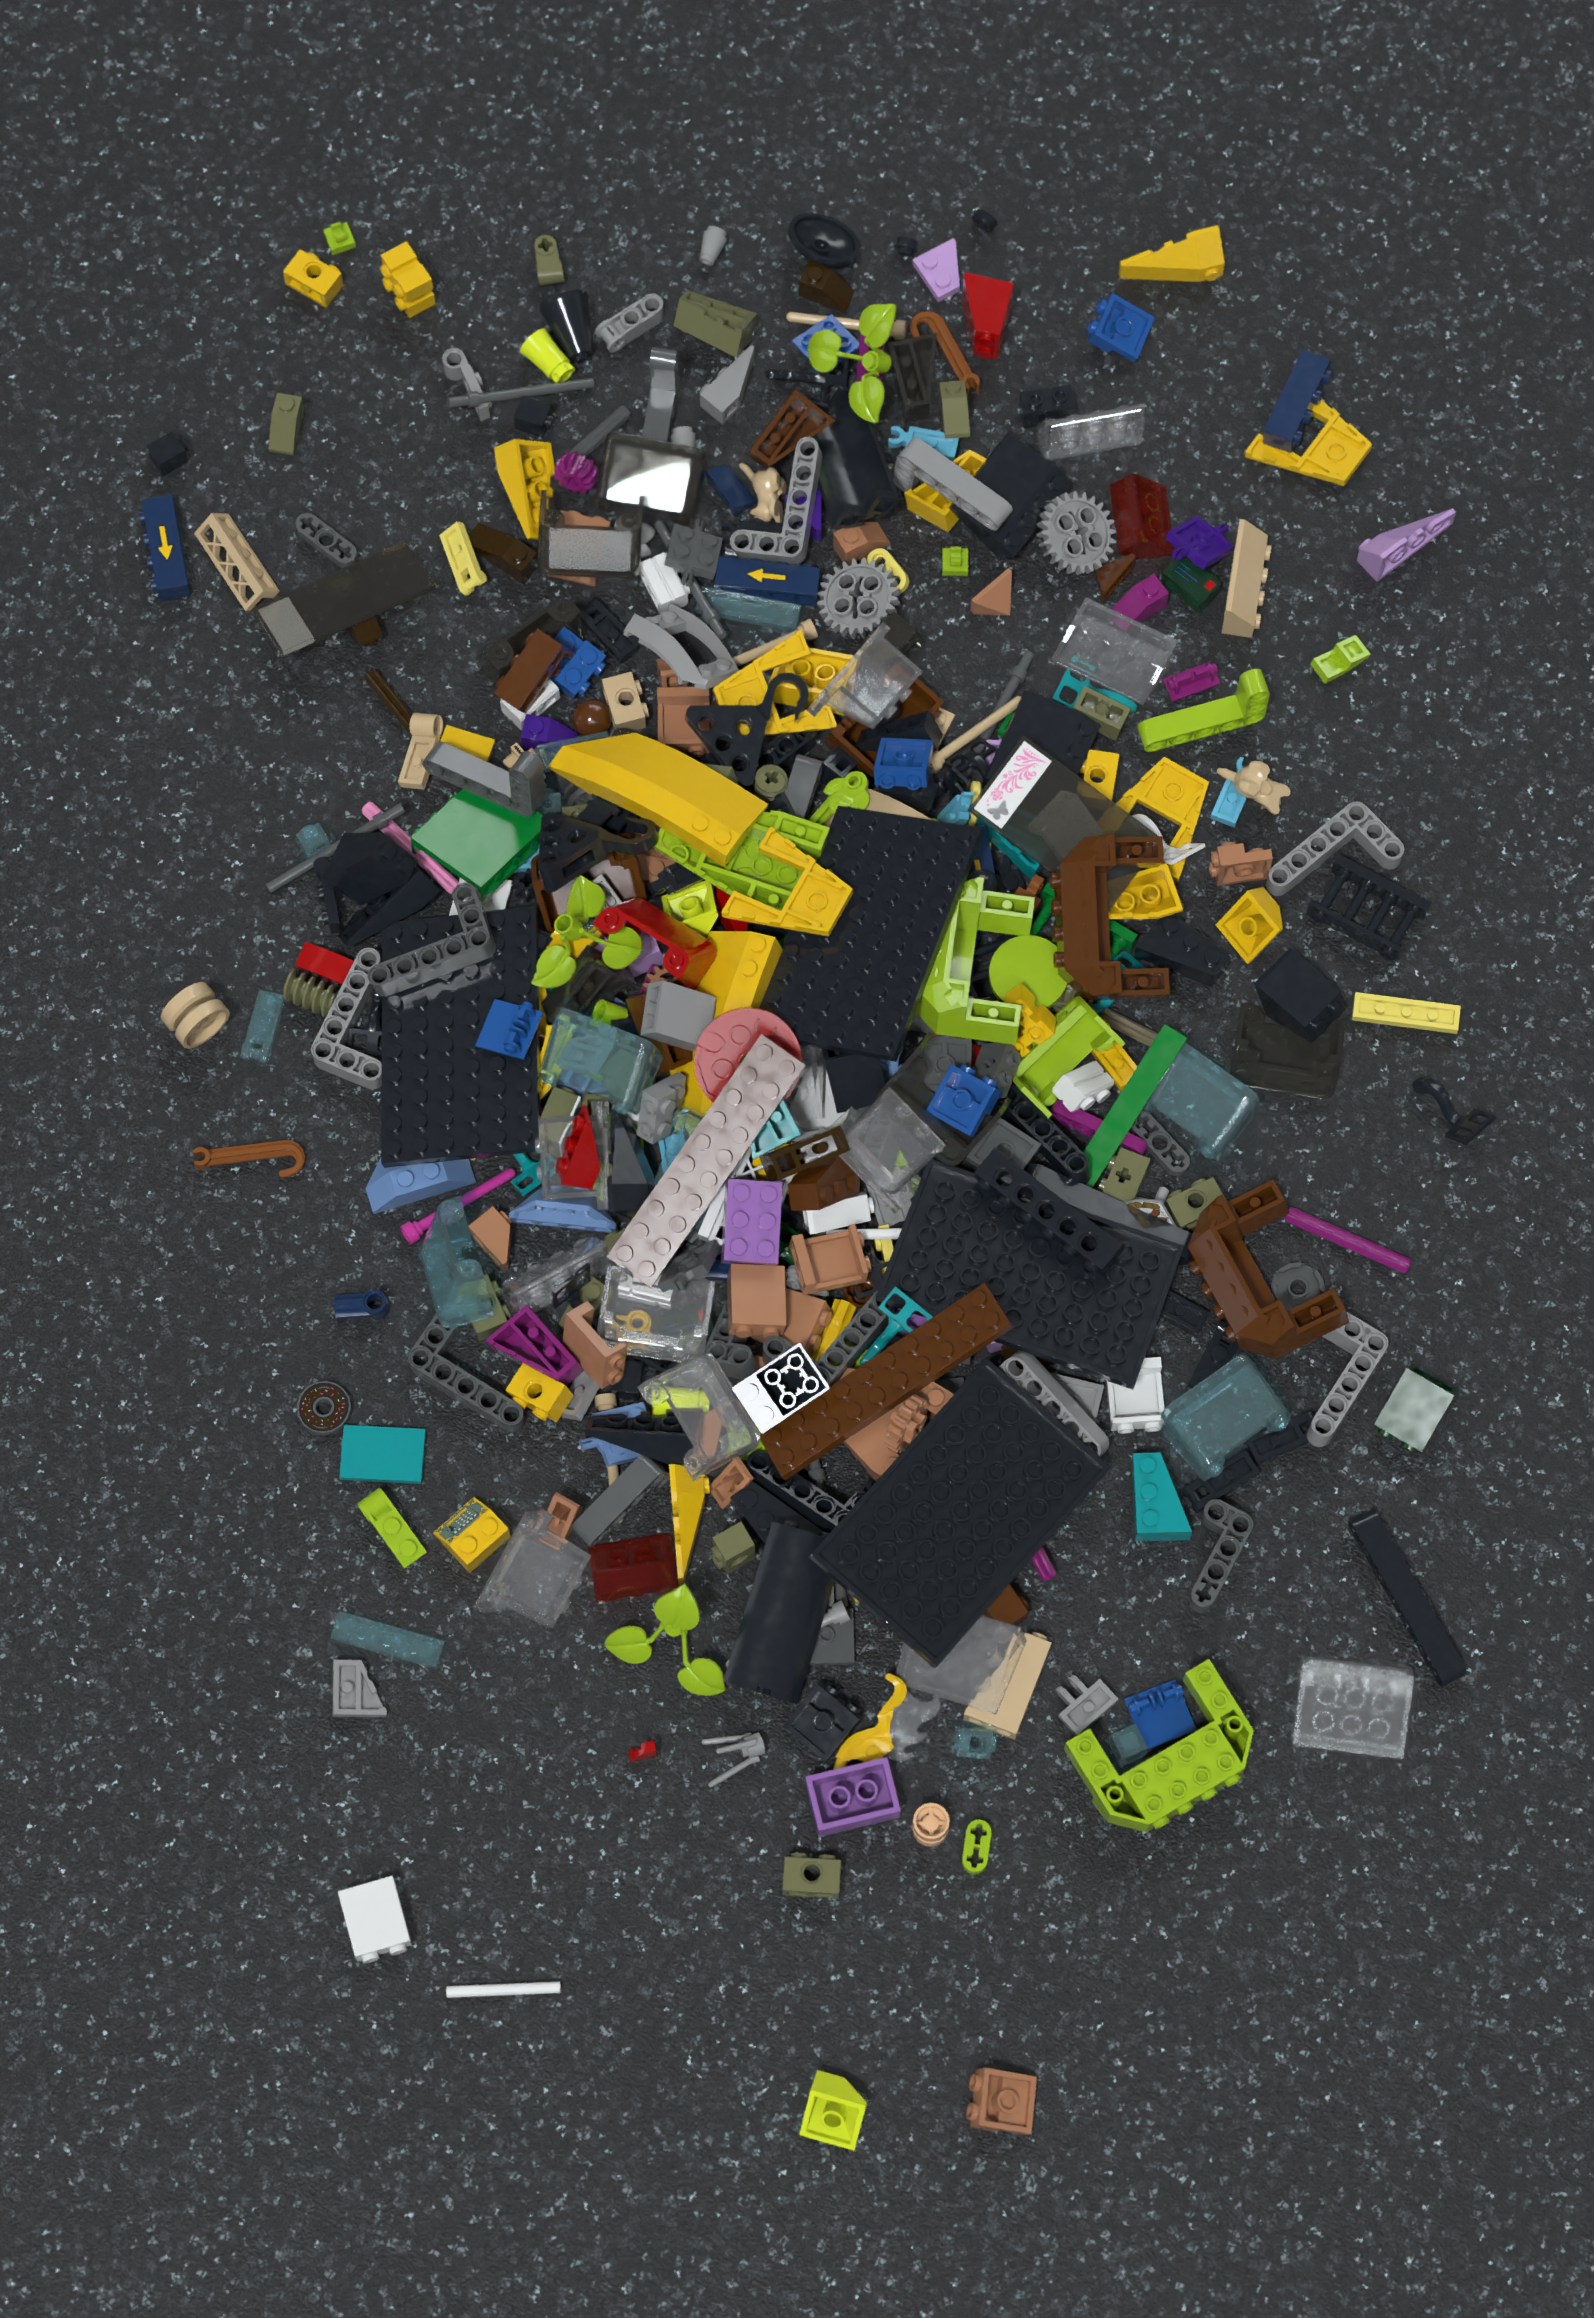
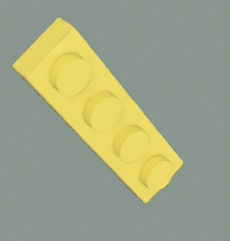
[1352,992,1461,1034]

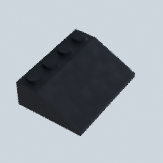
[948,433,1072,560]
[984,691,1101,813]

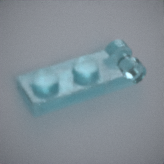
[240,990,285,1064]

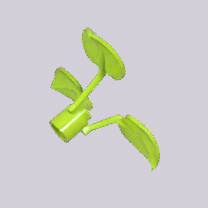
[807,304,896,423]
[531,875,643,988]
[604,1584,726,1696]

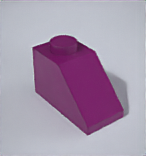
[1110,574,1169,632]

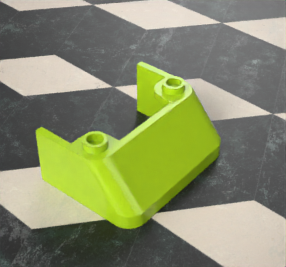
[1013,996,1126,1118]

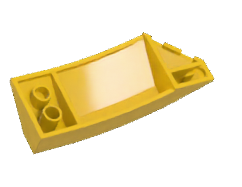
[548,733,768,867]
[670,931,783,1136]

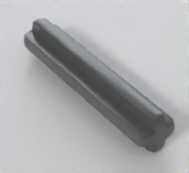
[570,406,631,457]

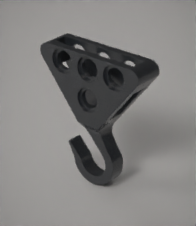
[685,673,808,790]
[538,812,659,892]

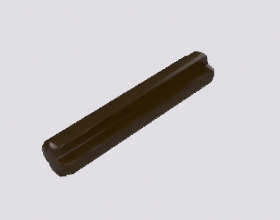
[365,668,412,732]

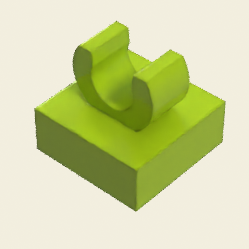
[323,222,356,255]
[942,546,968,576]

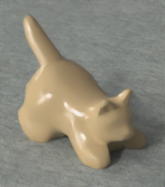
[739,463,787,523]
[1217,761,1291,815]

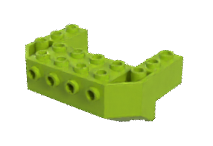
[916,877,1035,1045]
[1064,1659,1254,1832]

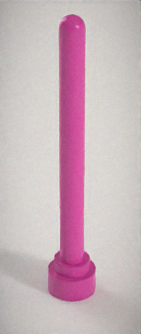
[400,1168,516,1245]

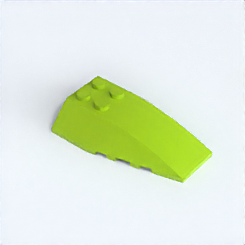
[654,810,830,911]

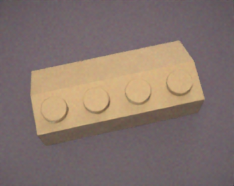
[1222,519,1271,638]

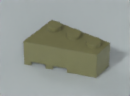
[673,290,757,357]

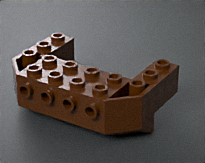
[1050,834,1170,1000]
[1188,1179,1349,1359]

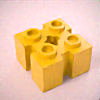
[380,241,435,318]
[996,982,1056,1057]

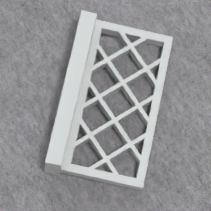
[698,1146,795,1246]

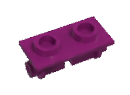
[1163,662,1220,702]

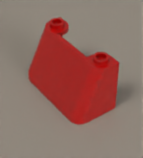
[593,898,717,990]

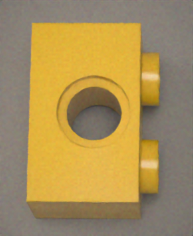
[283,249,343,308]
[1076,749,1119,811]
[505,1363,574,1423]

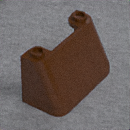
[824,660,944,778]
[531,833,648,934]

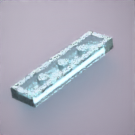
[695,586,801,632]
[331,1611,445,1669]

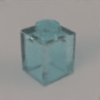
[1108,1723,1148,1767]

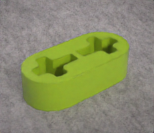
[962,1820,991,1875]

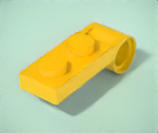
[1091,1018,1137,1092]

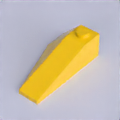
[1119,225,1225,282]
[494,439,555,540]
[1107,863,1183,919]
[669,1464,710,1585]

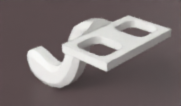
[1126,814,1205,864]

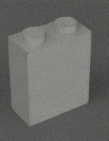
[640,980,716,1051]

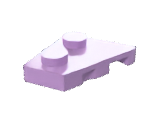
[912,238,960,302]

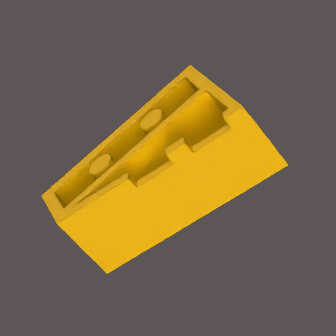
[904,450,986,532]

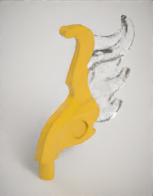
[833,1673,940,1770]

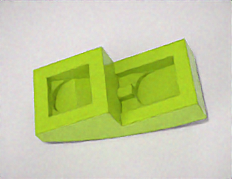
[1310,635,1370,684]

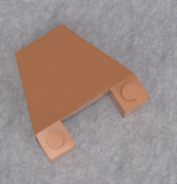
[840,1368,954,1481]

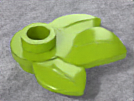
[823,771,870,815]

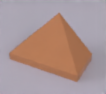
[970,568,1012,615]
[709,1457,754,1510]

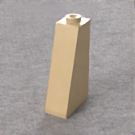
[963,1632,1051,1740]

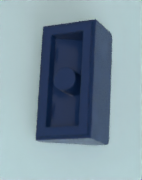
[706,465,756,516]

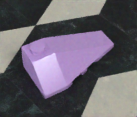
[1357,509,1456,582]

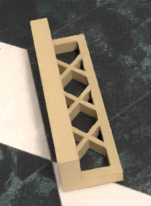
[194,513,279,611]

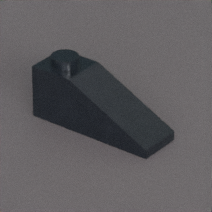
[856,710,943,752]

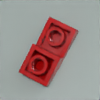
[295,942,354,985]

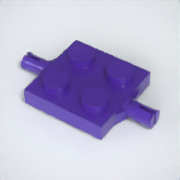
[1165,515,1235,570]

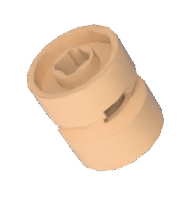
[912,1803,950,1847]

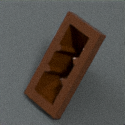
[1095,553,1136,603]

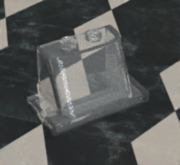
[807,622,923,729]
[825,1087,946,1214]
[535,1101,613,1210]
[473,1510,591,1628]

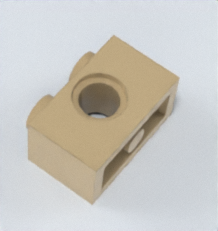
[602,672,649,730]

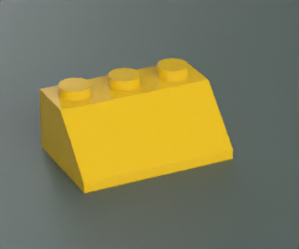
[768,647,858,716]

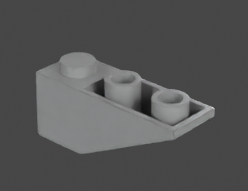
[700,345,754,424]

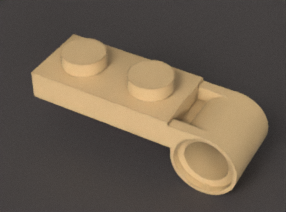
[398,713,443,790]

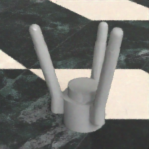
[702,1732,765,1787]

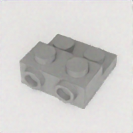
[637,1072,686,1144]

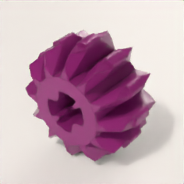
[554,451,598,494]

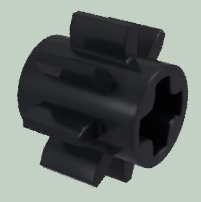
[511,868,537,903]

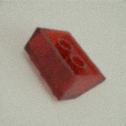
[1110,473,1175,560]
[588,1533,678,1602]

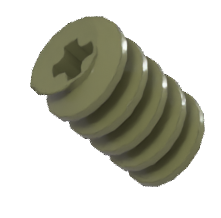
[754,764,788,811]
[283,968,339,1018]

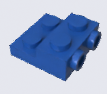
[1086,293,1155,362]
[549,627,606,699]
[874,738,934,790]
[926,1064,1002,1137]

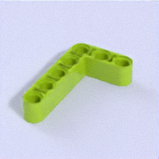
[1137,669,1270,752]

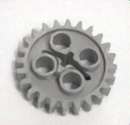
[1037,491,1116,575]
[817,558,900,639]

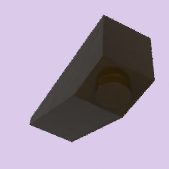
[468,523,539,585]
[759,1125,850,1182]

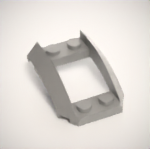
[623,603,739,690]

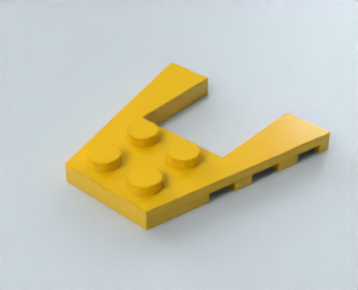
[1245,398,1372,486]
[713,630,837,736]
[1096,757,1209,882]
[721,826,853,937]

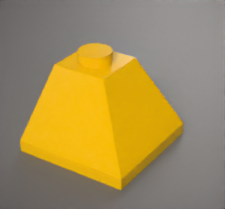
[1216,887,1283,964]

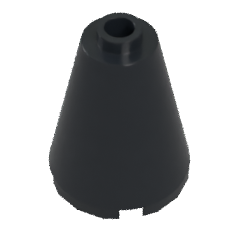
[539,289,593,364]

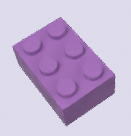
[721,1179,782,1265]
[805,1757,901,1837]

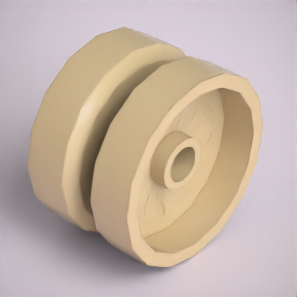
[161,982,230,1049]

